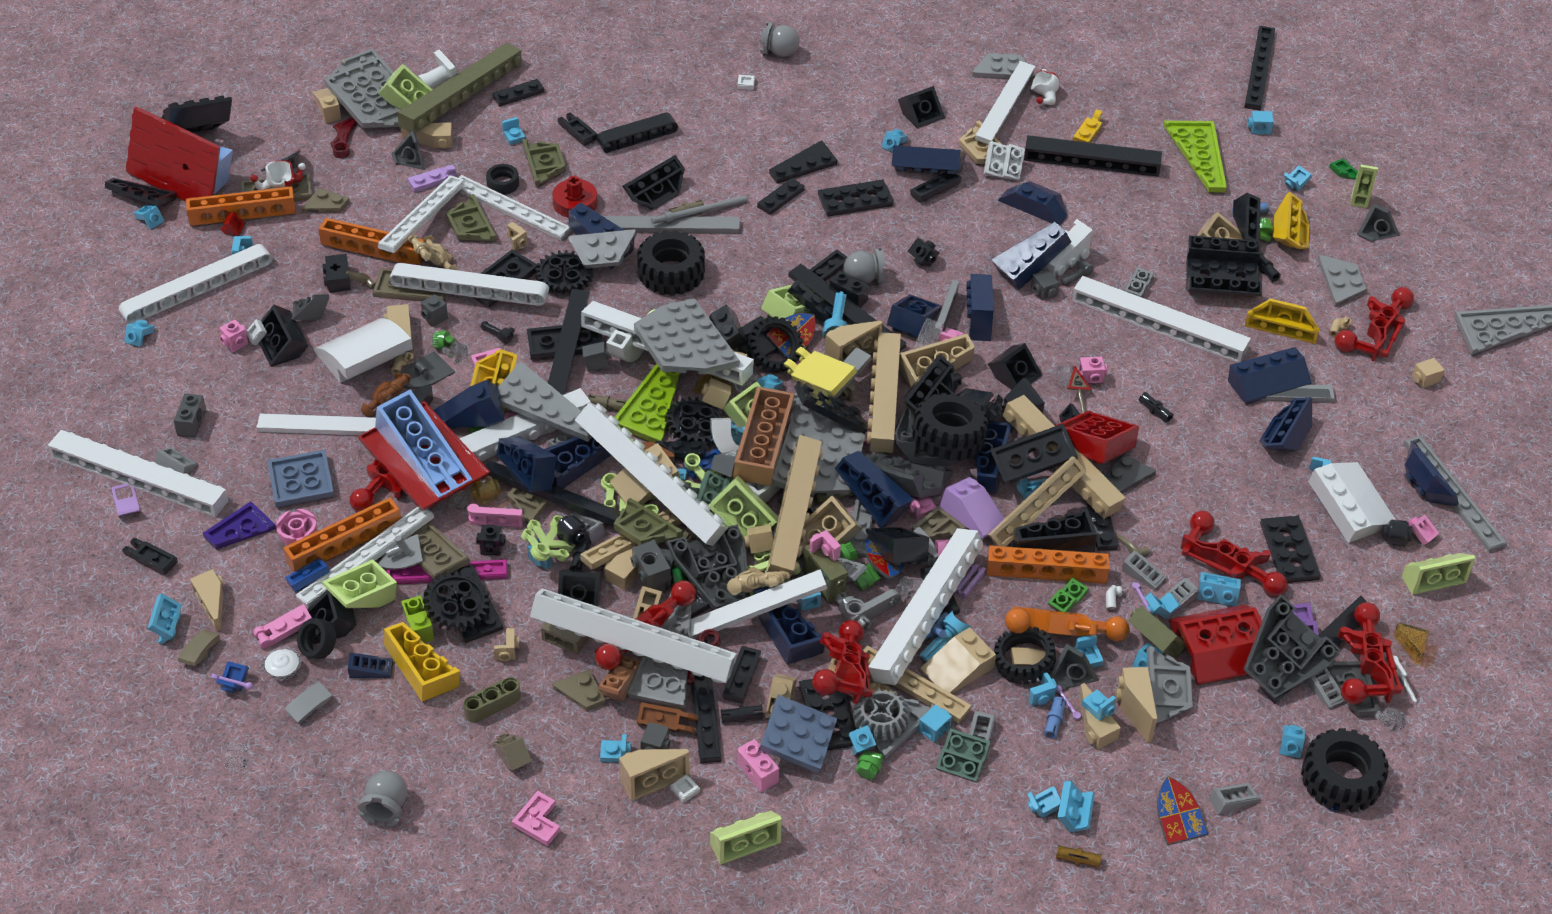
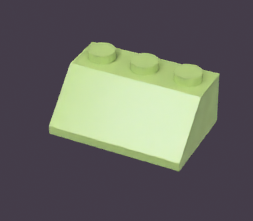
[709,476,779,548]
[1402,553,1476,595]
[710,811,782,865]

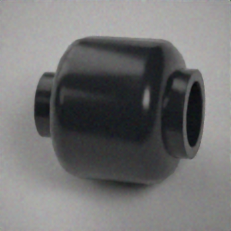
[557,515,587,545]
[1383,519,1412,546]

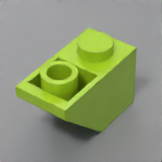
[401,595,434,643]

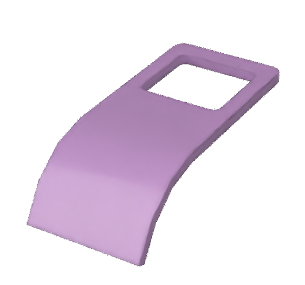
[112,484,140,517]

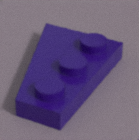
[203,501,276,549]

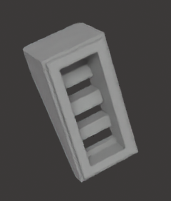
[571,511,605,544]
[1122,550,1167,590]
[838,558,867,581]
[1160,578,1199,616]
[1305,668,1346,710]
[969,711,996,741]
[1209,783,1260,815]

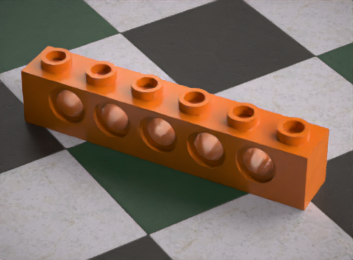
[186,186,296,226]
[319,218,424,265]
[283,497,401,572]
[987,546,1109,584]

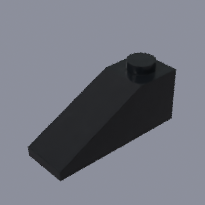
[1233,193,1261,241]

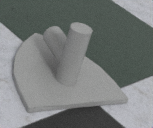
[378,534,423,570]

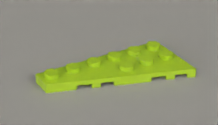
[1163,120,1227,193]
[615,364,680,443]

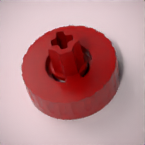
[552,175,598,218]

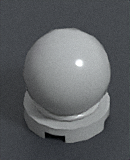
[760,22,800,57]
[843,248,886,284]
[357,770,408,827]

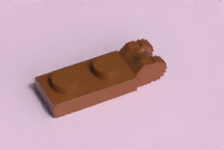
[636,702,698,734]

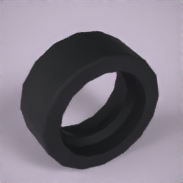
[486,164,519,195]
[297,618,336,659]

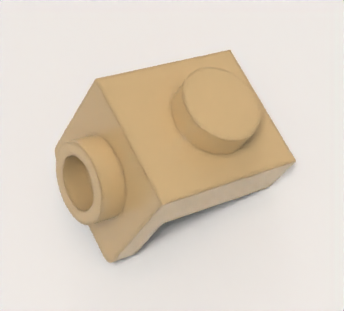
[507,222,528,251]
[494,628,520,662]

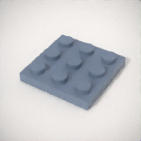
[267,450,335,508]
[759,694,837,773]

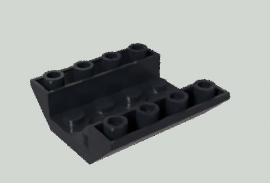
[156,95,232,133]
[1186,235,1262,296]

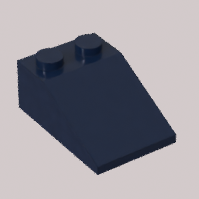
[887,294,942,338]

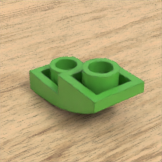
[1048,578,1089,613]

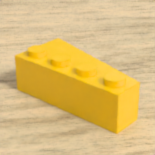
[384,622,460,702]

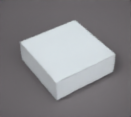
[737,75,755,90]
[247,319,267,345]
[670,774,700,803]

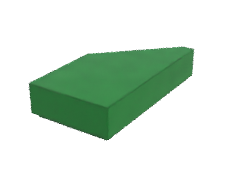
[1329,158,1358,180]
[672,566,688,583]

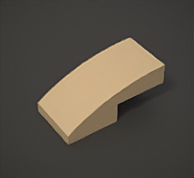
[1011,648,1051,672]

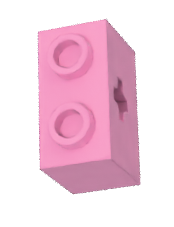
[737,739,779,792]

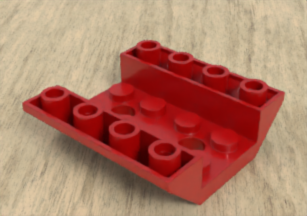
[1168,605,1262,685]

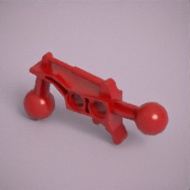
[1335,287,1414,361]
[350,458,402,512]
[1180,511,1288,597]
[594,581,696,670]
[1338,602,1403,705]
[812,620,874,704]

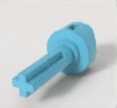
[822,291,848,338]
[919,611,971,662]

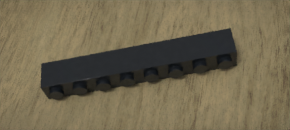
[1024,135,1162,177]

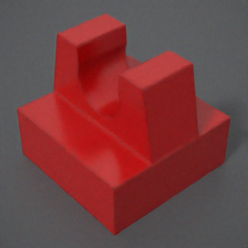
[221,211,245,236]

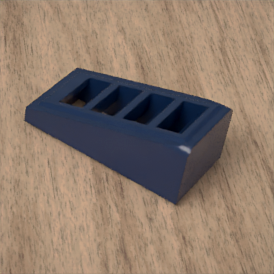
[348,653,393,678]

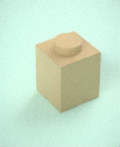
[1412,358,1445,388]
[701,378,731,410]
[744,524,773,554]

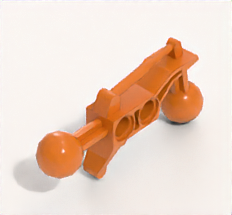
[1005,606,1130,642]

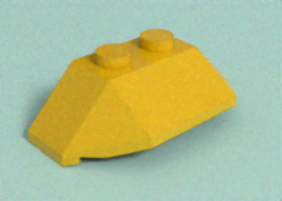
[1273,191,1310,250]
[1244,298,1320,344]
[470,349,518,413]

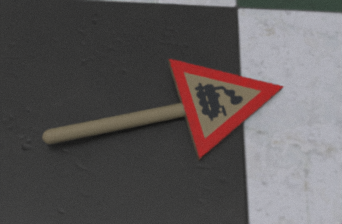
[1067,365,1092,413]

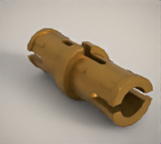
[1056,845,1102,868]

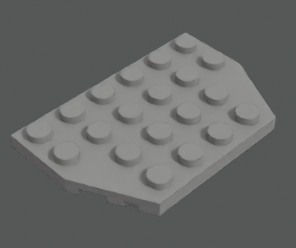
[325,48,402,128]
[634,298,740,374]
[772,399,865,496]

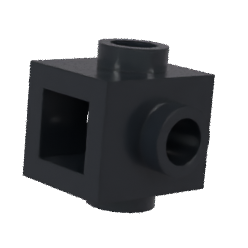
[908,237,940,266]
[476,525,506,556]

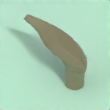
[346,271,376,289]
[1117,534,1150,556]

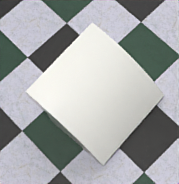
[313,318,413,383]

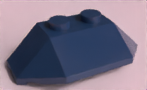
[998,181,1067,226]
[1259,397,1312,451]
[1404,441,1459,506]

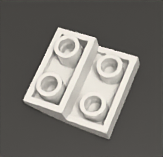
[983,141,1025,181]

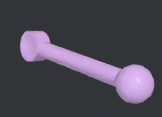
[1132,582,1153,614]
[211,674,253,690]
[1056,685,1081,720]

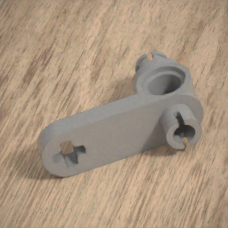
[835,589,901,631]

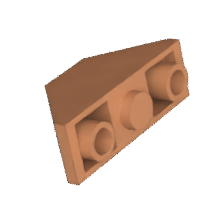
[599,655,640,702]

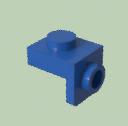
[216,661,249,693]

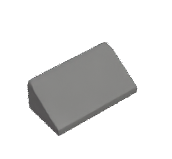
[154,447,198,474]

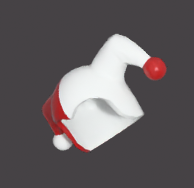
[1031,69,1060,106]
[250,160,306,190]

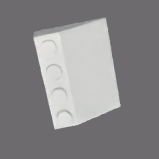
[1308,462,1396,543]

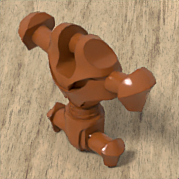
[361,373,411,417]

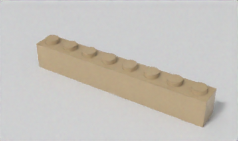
[867,332,901,453]
[1002,395,1126,519]
[766,435,823,581]

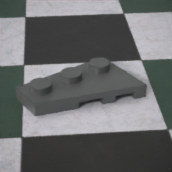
[1104,453,1156,494]
[1326,661,1380,717]

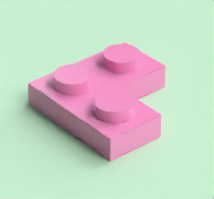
[512,791,561,847]

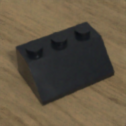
[259,304,309,367]

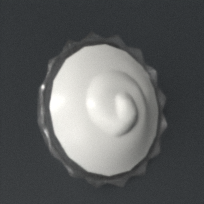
[261,646,302,681]

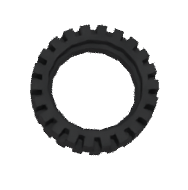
[747,316,803,373]
[994,626,1056,684]

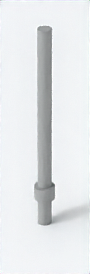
[651,196,747,224]

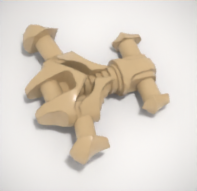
[408,235,458,271]
[727,567,790,595]

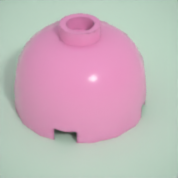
[276,509,317,545]

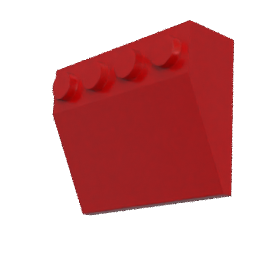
[1055,411,1139,464]

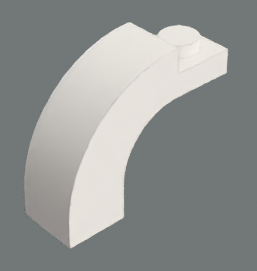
[606,330,645,362]
[710,418,739,453]

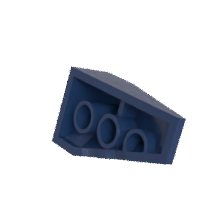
[433,380,505,429]

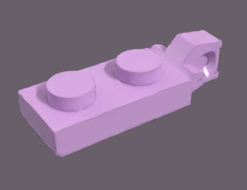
[408,165,457,193]

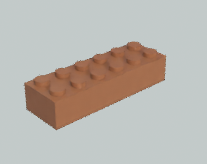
[733,386,795,486]

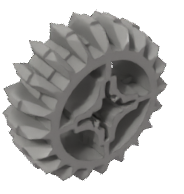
[853,687,910,741]

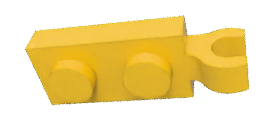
[1073,109,1103,143]

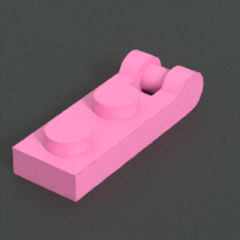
[467,504,524,528]
[253,604,312,649]

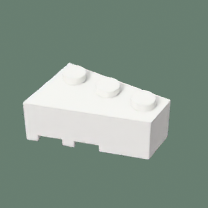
[1041,219,1093,277]

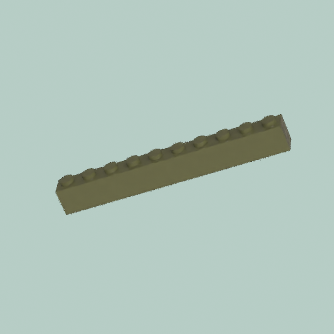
[398,43,522,133]

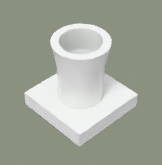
[417,50,458,90]

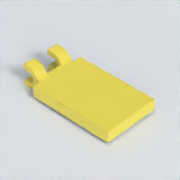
[784,347,857,397]

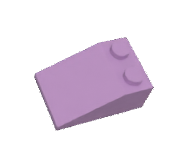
[939,477,1004,539]

